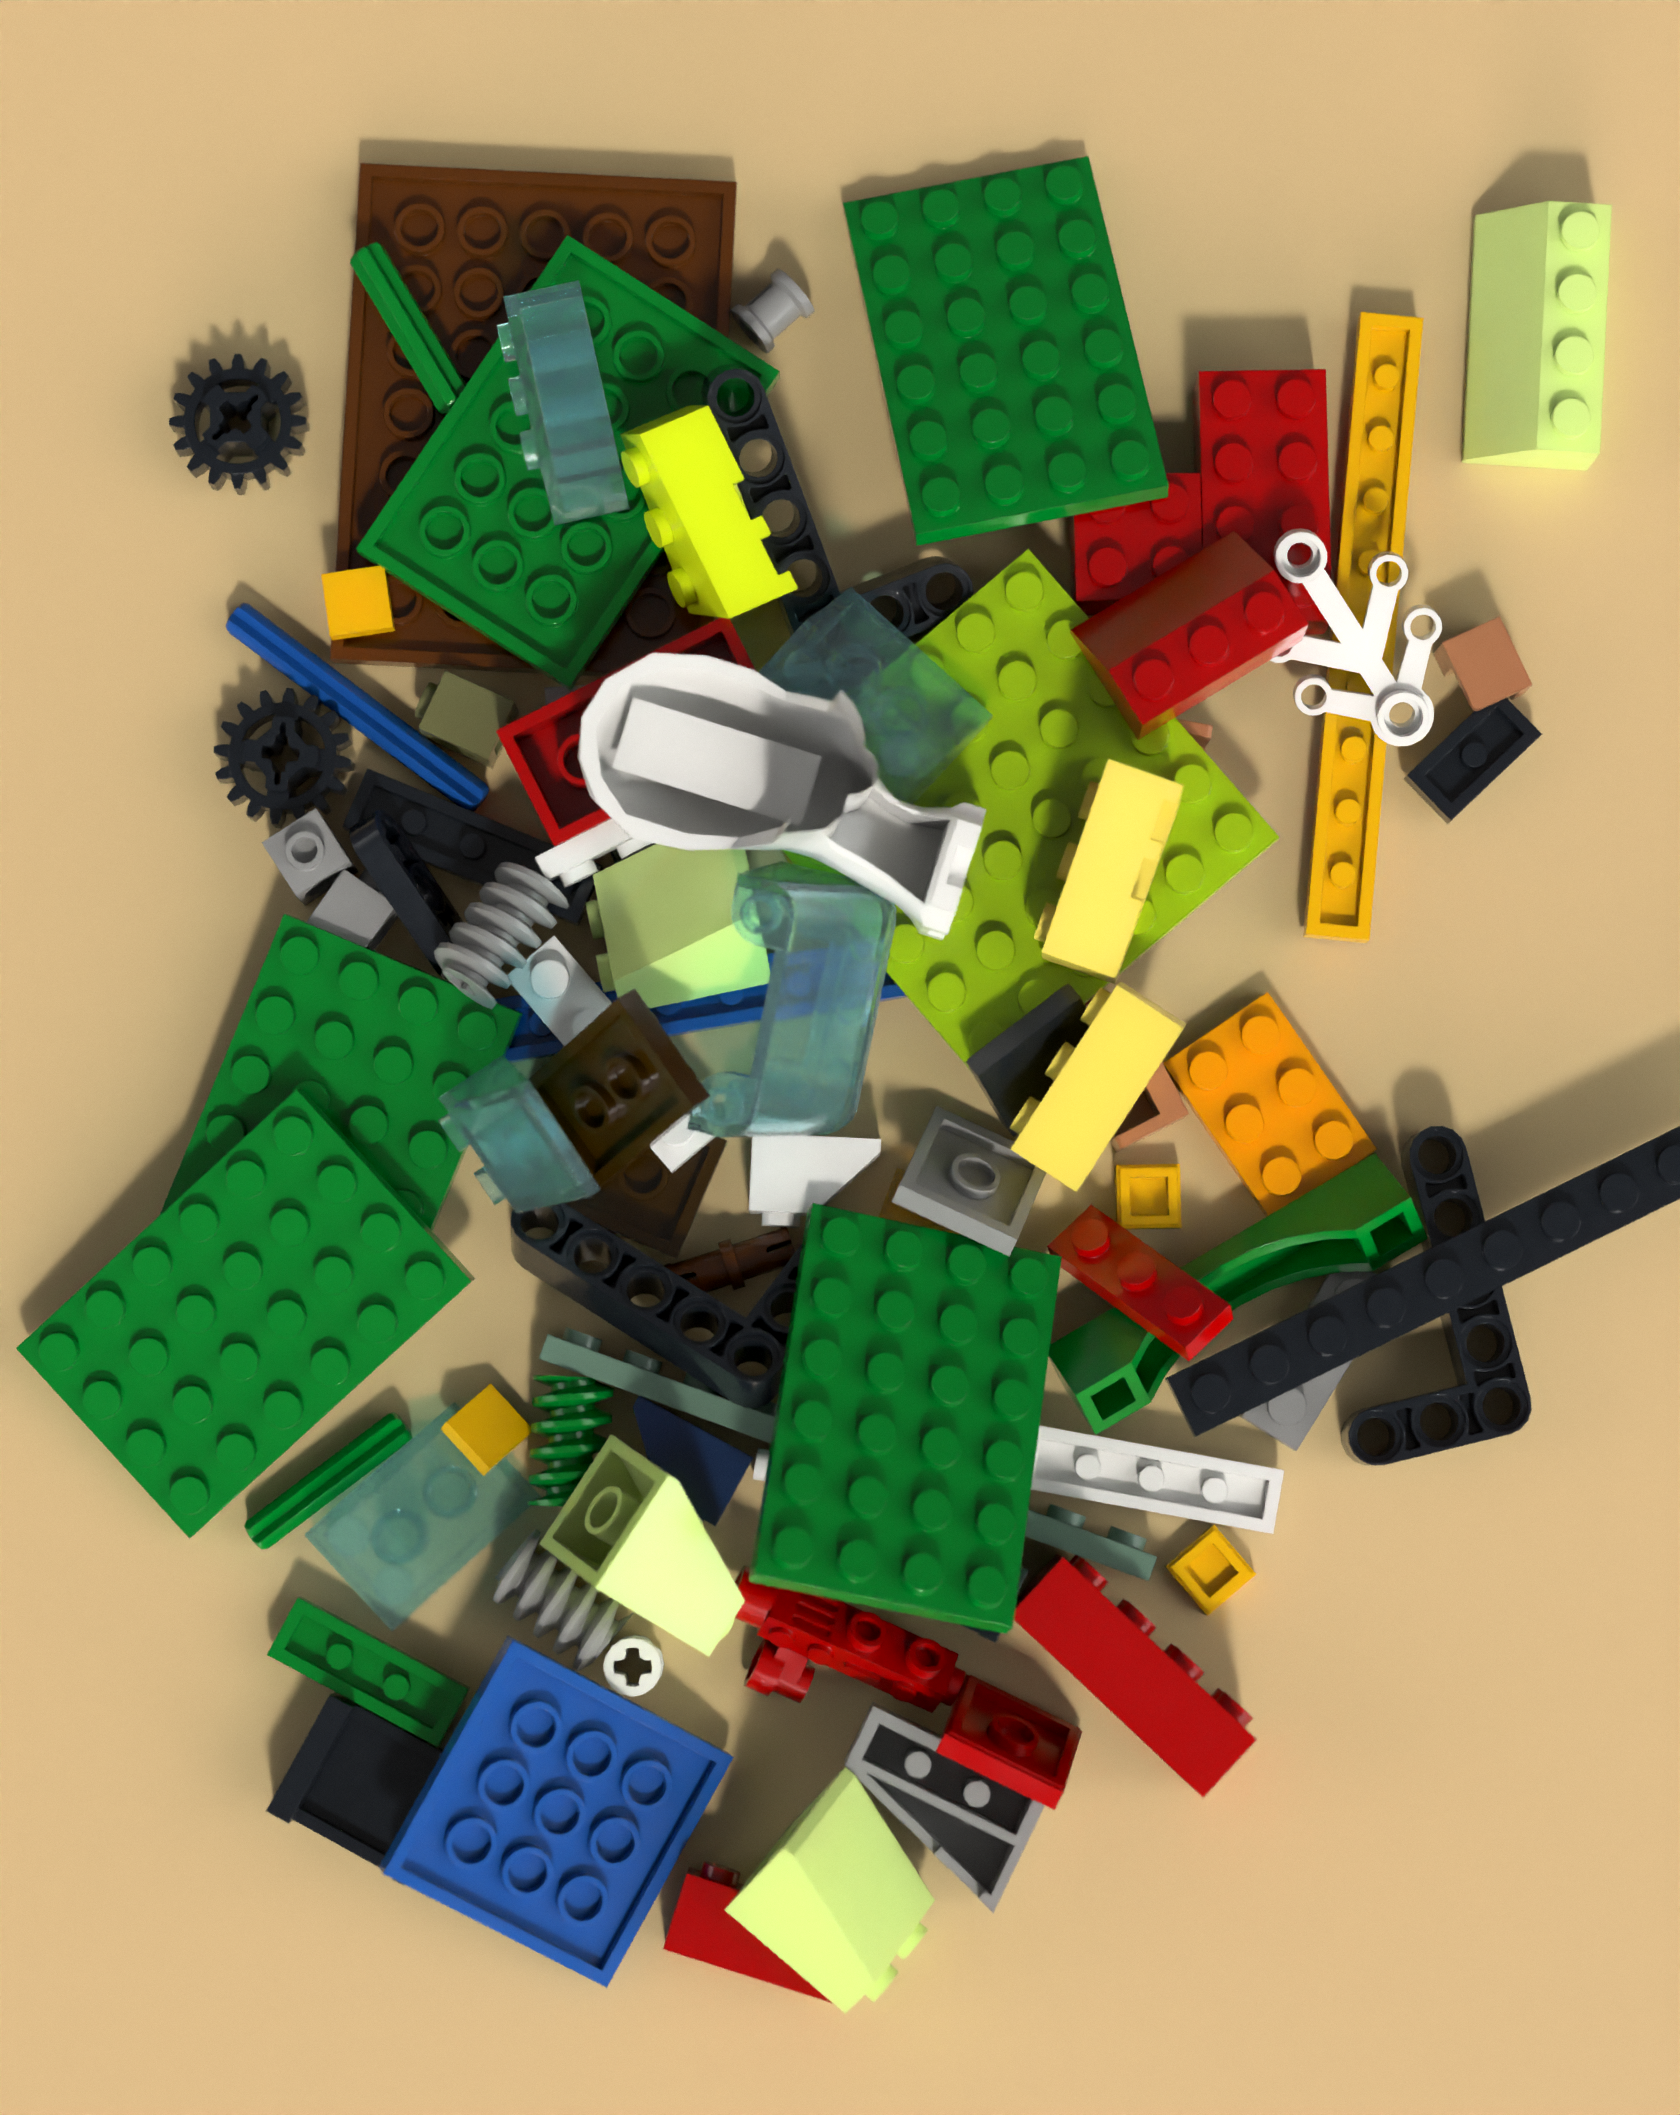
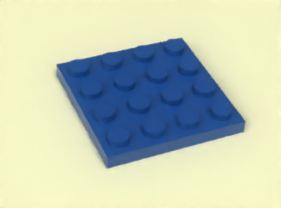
[379,1636,734,1988]

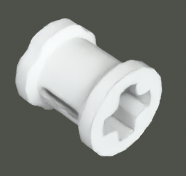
[603,1635,664,1697]

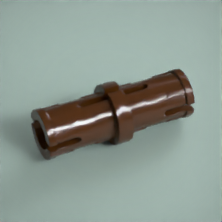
[665,1227,795,1293]

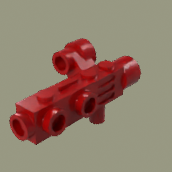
[735,1565,966,1713]

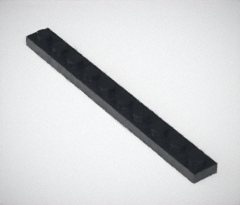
[1165,1126,1680,1437]

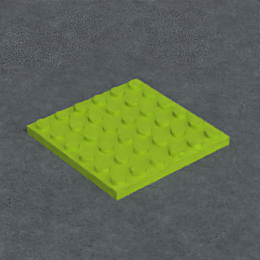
[782,549,1279,1071]

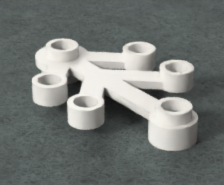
[1270,528,1442,746]

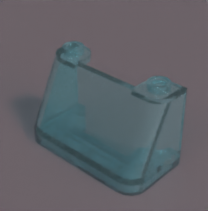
[687,861,897,1137]

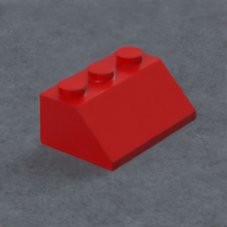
[1070,531,1309,740]

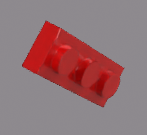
[1047,1204,1234,1361]

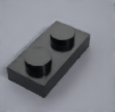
[1404,698,1542,824]

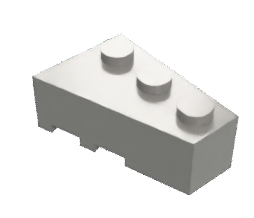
[844,1702,1045,1913]

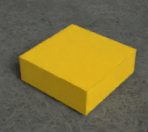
[321,566,395,640]
[1115,1164,1182,1230]
[441,1383,532,1476]
[1164,1524,1256,1616]

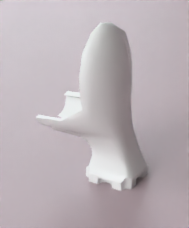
[578,653,986,940]

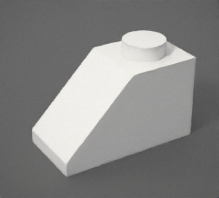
[749,1133,881,1228]

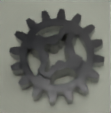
[169,354,310,495]
[213,688,355,829]

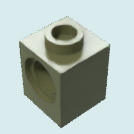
[415,670,519,769]

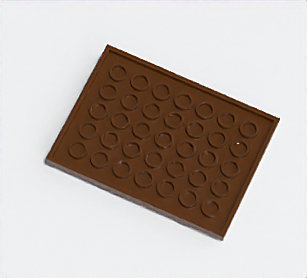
[330,163,737,677]

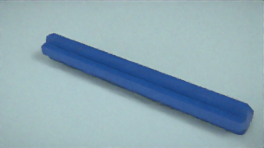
[225,603,489,812]

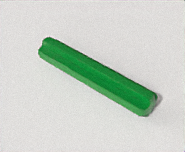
[350,242,466,415]
[244,1413,413,1549]

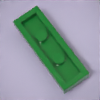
[267,1596,470,1747]

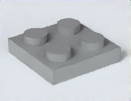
[892,1106,1046,1256]

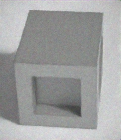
[262,808,359,906]
[307,869,399,950]

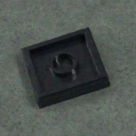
[966,983,1090,1137]

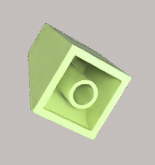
[585,844,772,1009]
[540,1434,745,1656]
[725,1767,935,2014]

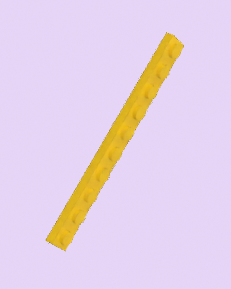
[1303,312,1424,943]

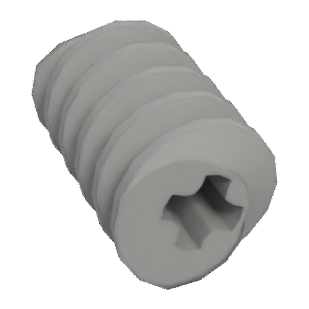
[434,862,569,1009]
[493,1529,635,1671]

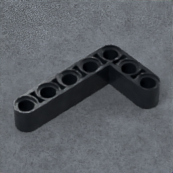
[701,364,974,667]
[1341,1126,1532,1466]
[511,1194,802,1408]

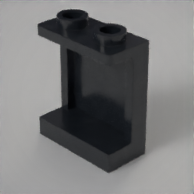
[266,1692,444,1886]

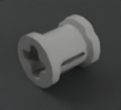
[730,269,814,353]

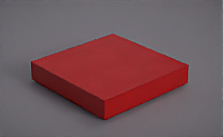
[935,1674,1082,1810]

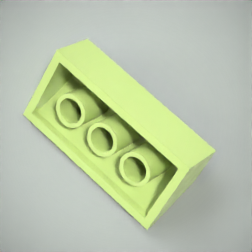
[1462,201,1612,471]

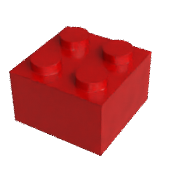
[1069,473,1203,615]

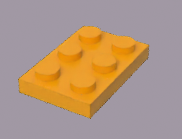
[1163,992,1377,1217]

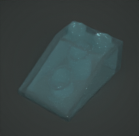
[438,1055,600,1214]
[304,1402,542,1631]

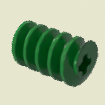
[527,1375,614,1507]

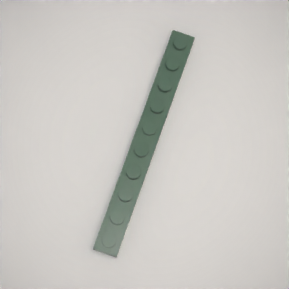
[539,1327,1157,1581]

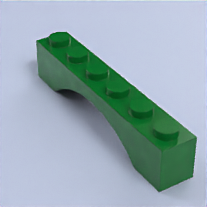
[1049,1153,1428,1435]

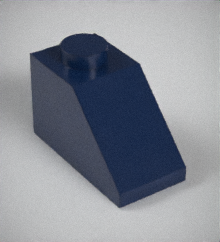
[633,1396,754,1527]

